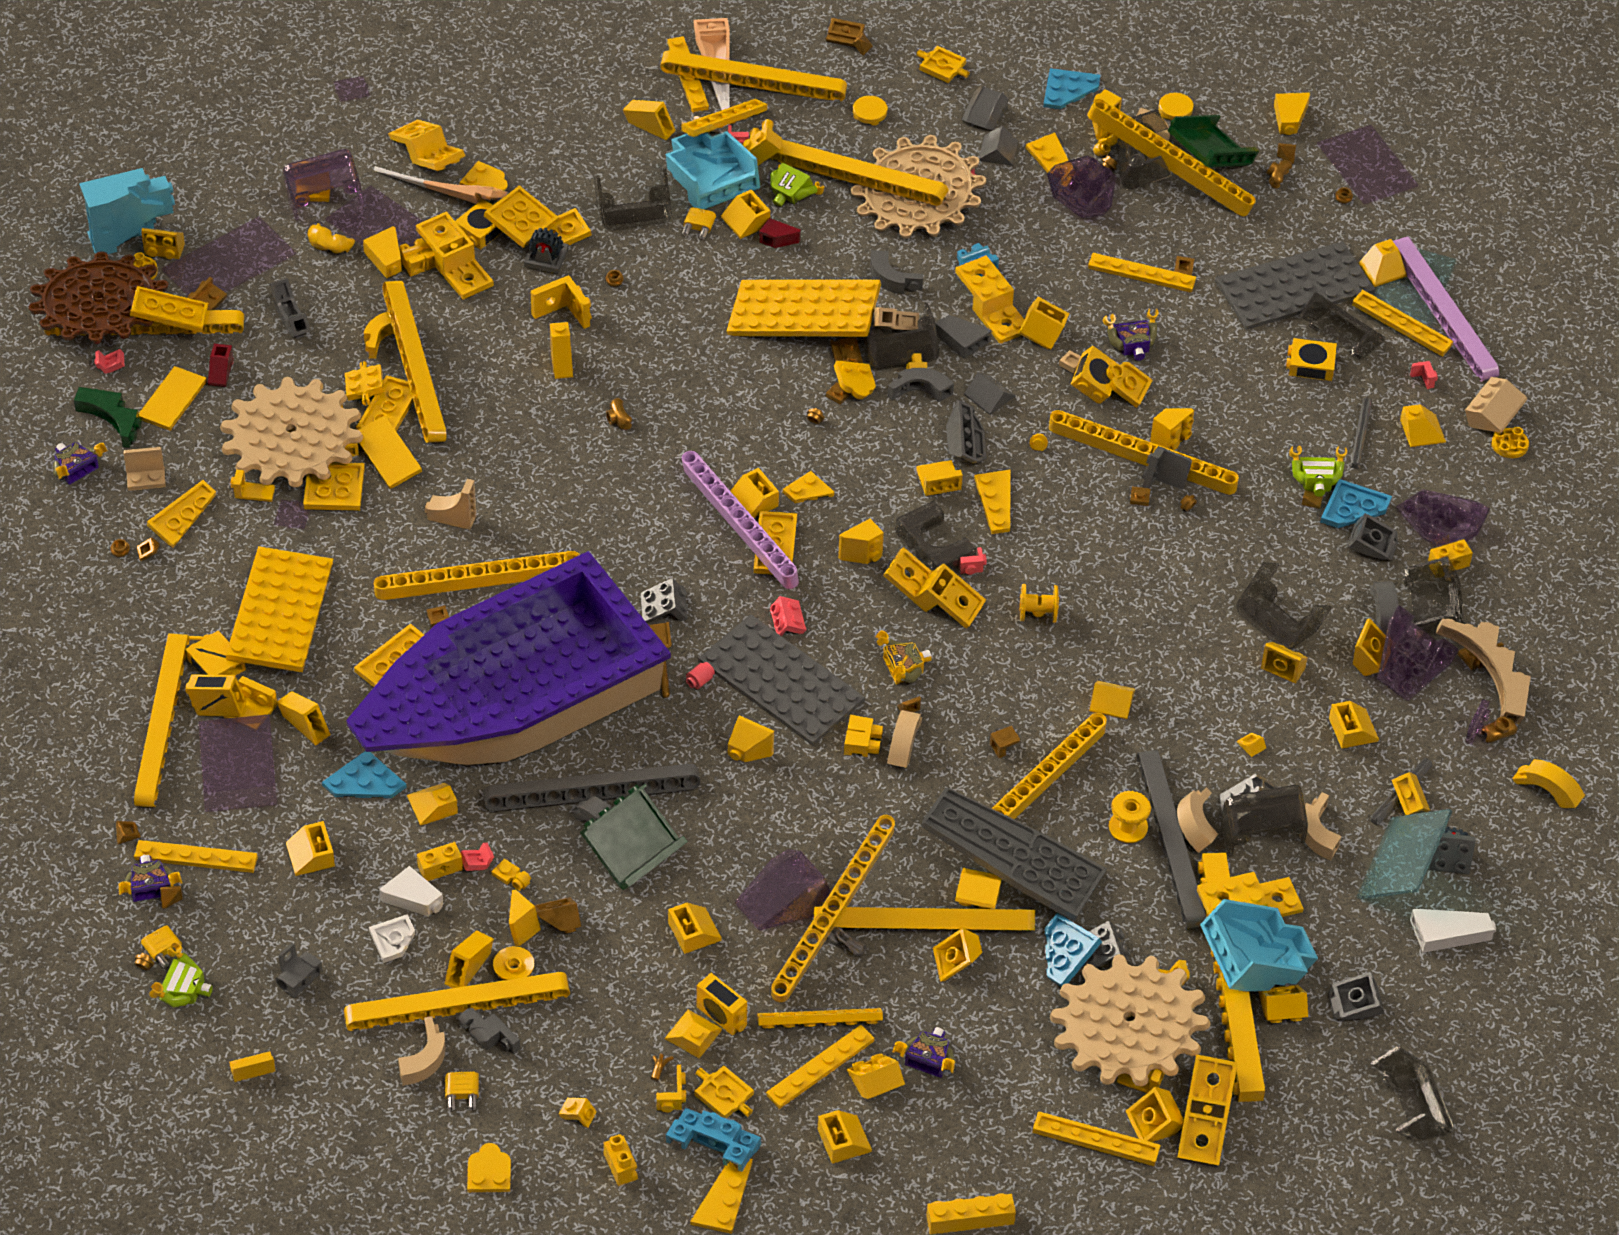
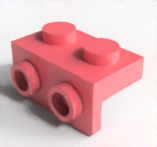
[770,596,806,636]

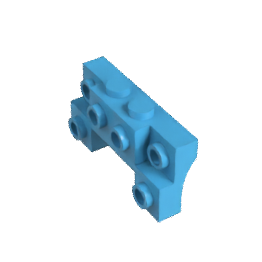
[666,1108,761,1172]

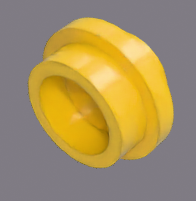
[1029,433,1048,451]

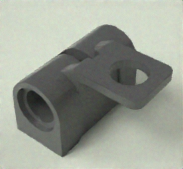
[275,943,323,998]

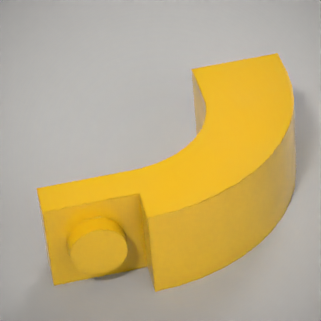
[364,311,413,359]
[1512,759,1585,808]

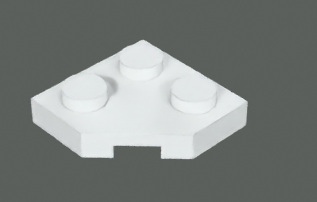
[369,914,415,963]

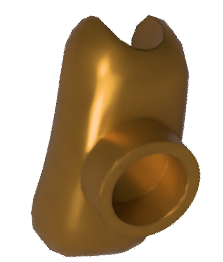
[1266,160,1292,189]
[606,398,632,430]
[1481,717,1518,743]

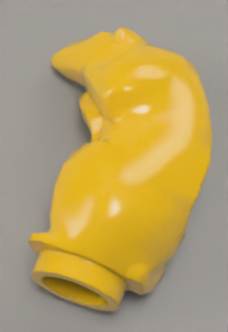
[307,223,355,254]

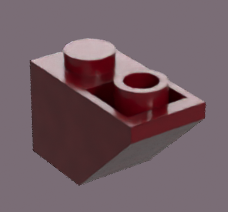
[759,218,801,248]
[208,343,234,387]

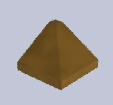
[853,33,873,56]
[1277,143,1296,164]
[1174,256,1194,276]
[1302,490,1323,509]
[137,538,160,561]
[897,696,921,712]
[116,821,141,844]
[161,886,183,909]

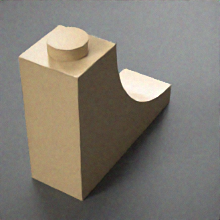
[425,479,476,530]

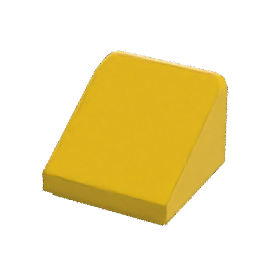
[1237,733,1266,757]

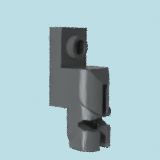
[459,1008,520,1054]

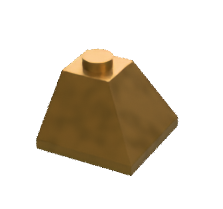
[534,897,581,933]

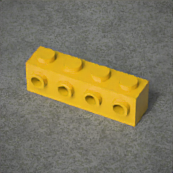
[926,1194,1016,1235]

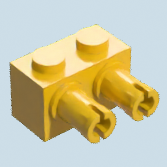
[742,119,782,166]

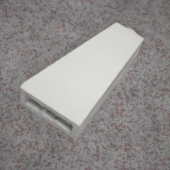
[1410,909,1496,953]

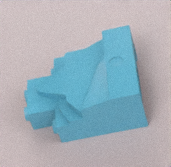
[665,131,760,209]
[79,168,175,254]
[1200,899,1318,992]

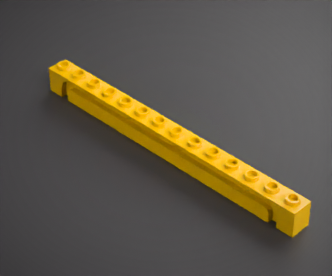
[1198,853,1265,1102]

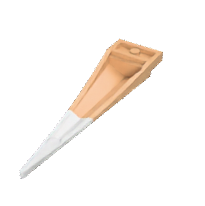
[693,18,730,125]
[374,166,507,204]

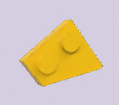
[783,471,835,503]

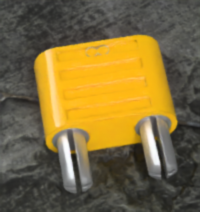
[682,207,716,240]
[141,926,187,968]
[445,1072,479,1111]

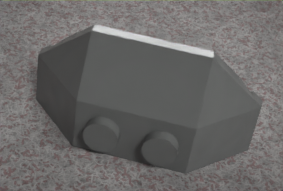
[946,400,987,464]

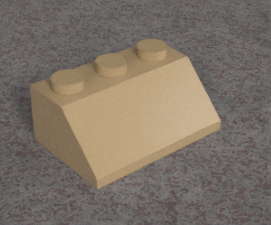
[1465,377,1527,433]

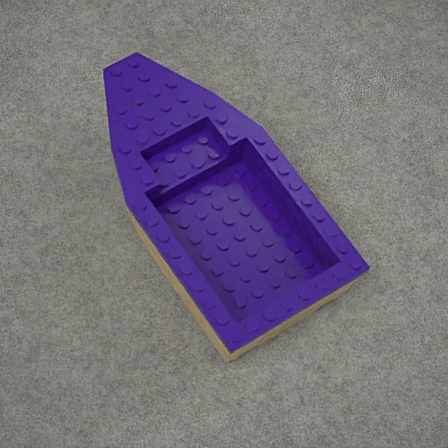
[346,551,671,765]

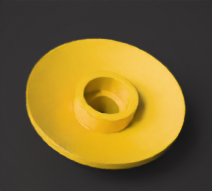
[493,946,534,980]

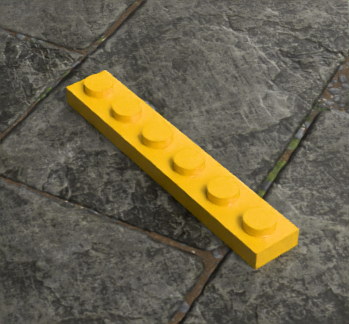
[667,36,709,112]
[681,98,768,137]
[1088,253,1196,293]
[1352,290,1453,357]
[134,840,258,873]
[757,1008,883,1028]
[766,1025,874,1109]
[1032,1111,1160,1167]

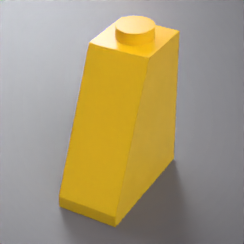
[1274,93,1310,135]
[623,100,676,140]
[363,226,402,279]
[550,322,573,379]
[277,691,331,746]
[444,930,494,988]

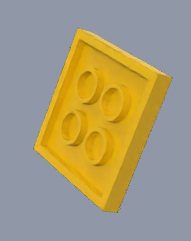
[484,186,559,248]
[303,462,365,511]

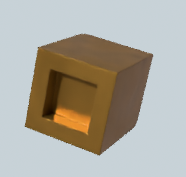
[990,726,1020,758]

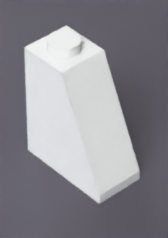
[379,866,443,916]

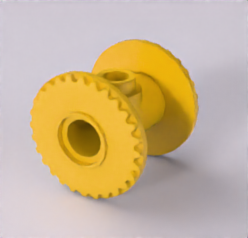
[1020,584,1059,623]
[1109,791,1151,843]

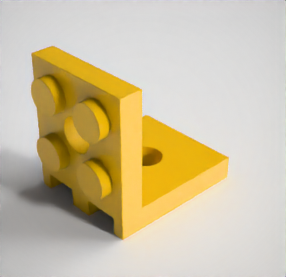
[531,275,592,329]

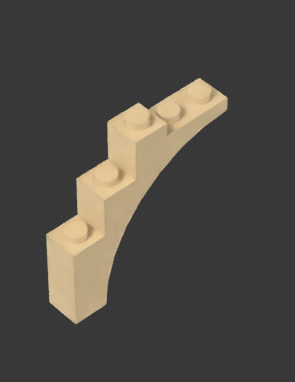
[1436,619,1531,724]

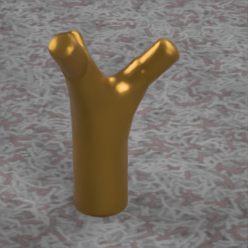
[651,1054,674,1081]

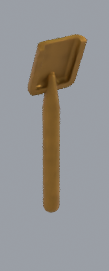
[648,622,672,698]

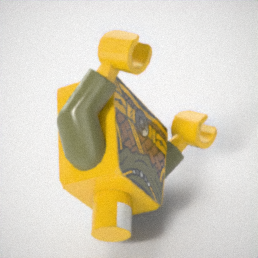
[875,630,932,685]

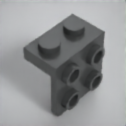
[1142,446,1192,490]
[641,578,688,623]
[1083,921,1131,968]

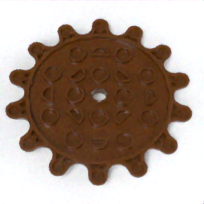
[28,251,168,344]

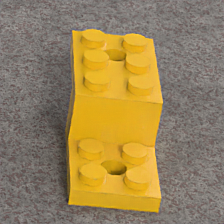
[388,120,465,171]
[416,211,494,300]
[955,255,1024,344]
[883,547,986,628]
[1197,872,1304,917]
[1177,1054,1238,1166]

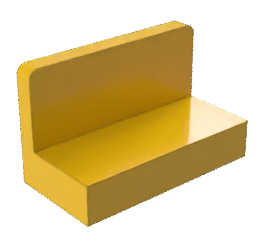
[1392,772,1430,817]
[229,1051,276,1082]

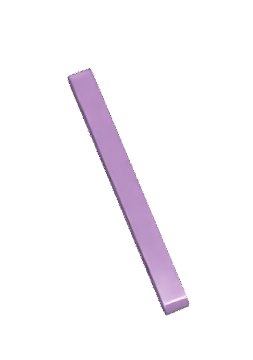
[1393,237,1499,382]
[682,451,799,589]

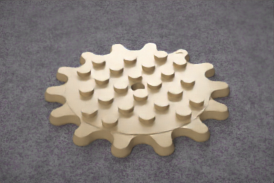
[850,135,986,239]
[220,377,363,487]
[1050,954,1210,1086]

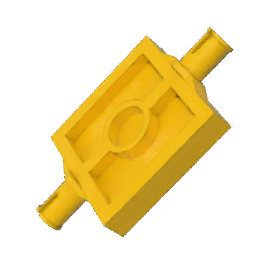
[916,46,970,83]
[345,361,384,406]
[694,1066,754,1119]

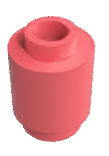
[686,662,715,689]

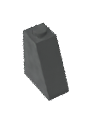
[935,315,992,359]

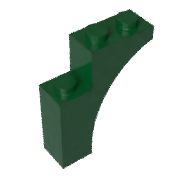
[74,387,142,448]

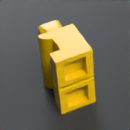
[399,238,435,276]
[844,715,883,757]
[604,1134,638,1186]

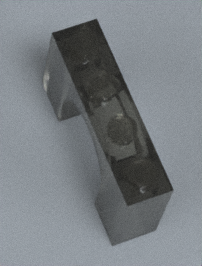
[895,500,976,571]

